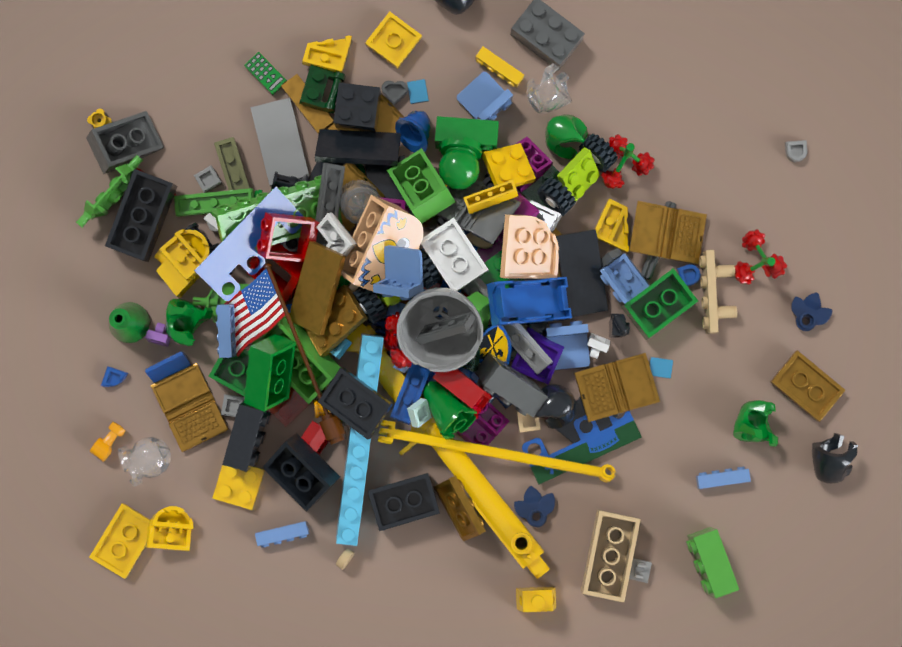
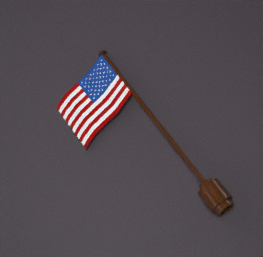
[224,263,346,445]

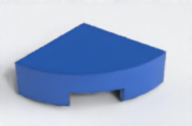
[101,366,128,387]

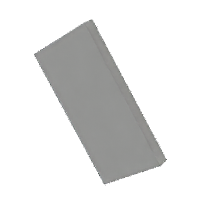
[250,98,310,187]

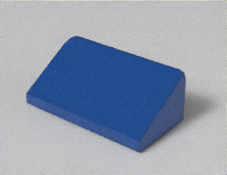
[145,351,191,383]

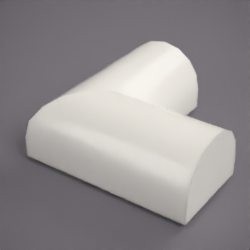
[316,213,357,256]

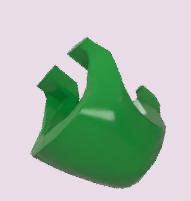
[545,114,588,159]
[166,299,213,346]
[733,400,779,447]

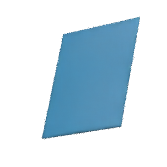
[407,79,429,104]
[650,357,673,379]

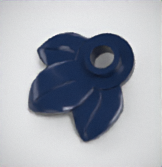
[791,292,833,331]
[514,486,555,527]

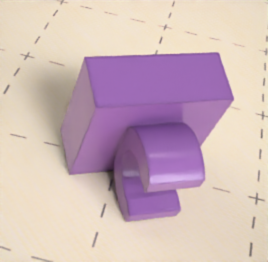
[145,323,171,347]

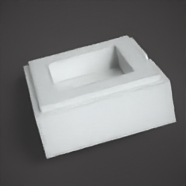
[204,213,218,231]

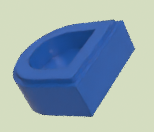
[676,265,701,286]

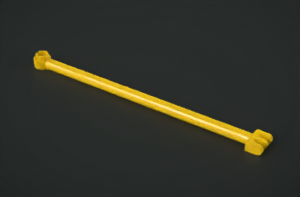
[378,420,616,483]

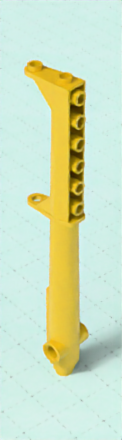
[328,323,550,579]

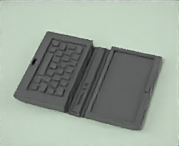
[436,179,521,244]

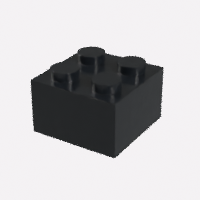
[334,83,381,132]

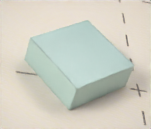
[407,398,432,428]

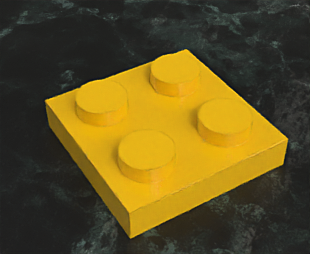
[365,11,422,69]
[482,143,536,187]
[212,465,265,510]

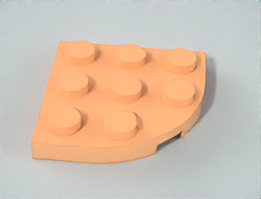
[500,214,559,279]

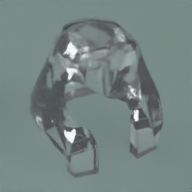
[526,63,572,114]

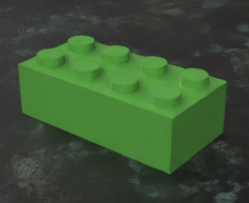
[252,313,341,404]

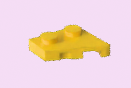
[302,36,352,72]
[594,198,629,253]

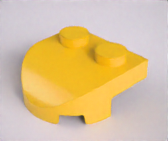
[159,229,210,281]
[146,506,193,551]

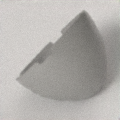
[397,288,483,372]

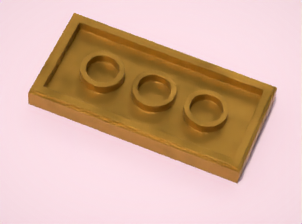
[289,241,346,335]

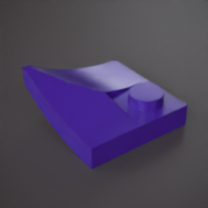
[511,327,564,385]

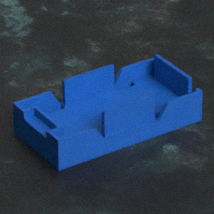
[487,277,572,326]

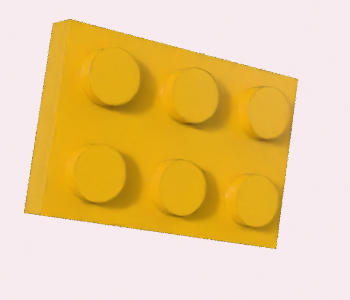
[89,503,151,579]

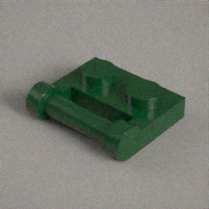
[299,65,346,113]

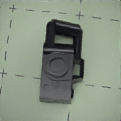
[609,314,630,338]

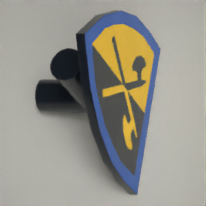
[469,325,512,365]

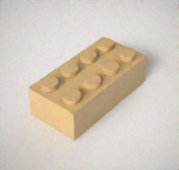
[581,510,641,602]

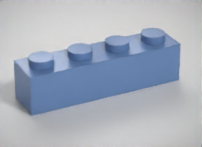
[216,304,236,358]
[696,466,751,489]
[255,521,310,548]

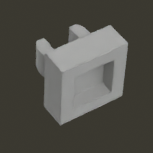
[629,558,652,583]

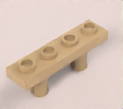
[699,250,737,334]

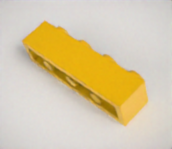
[475,46,524,88]
[463,179,518,214]

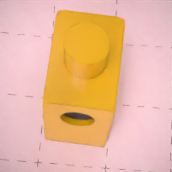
[154,250,200,298]
[516,587,556,612]

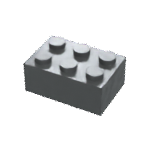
[510,0,585,71]
[474,353,548,418]

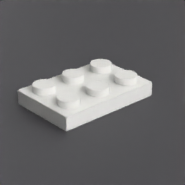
[421,218,489,291]

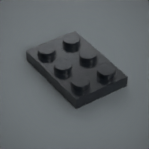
[318,367,393,440]

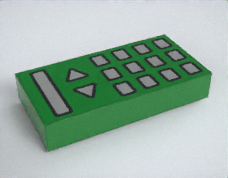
[244,52,287,95]

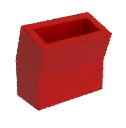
[301,420,329,456]

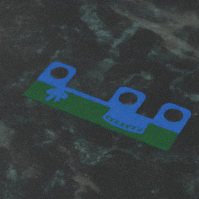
[522,411,642,485]

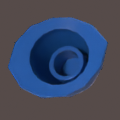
[395,110,431,153]

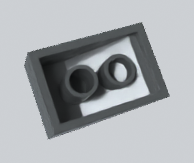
[86,111,164,174]

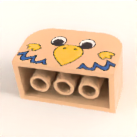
[341,195,423,294]

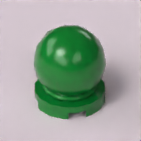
[439,137,482,190]

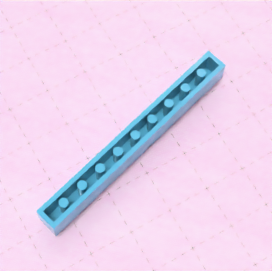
[336,334,384,546]

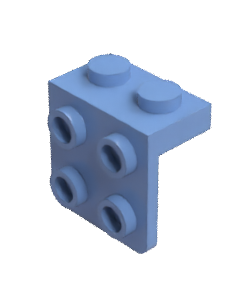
[457,72,513,121]
[373,245,423,300]
[600,253,650,304]
[545,321,590,370]

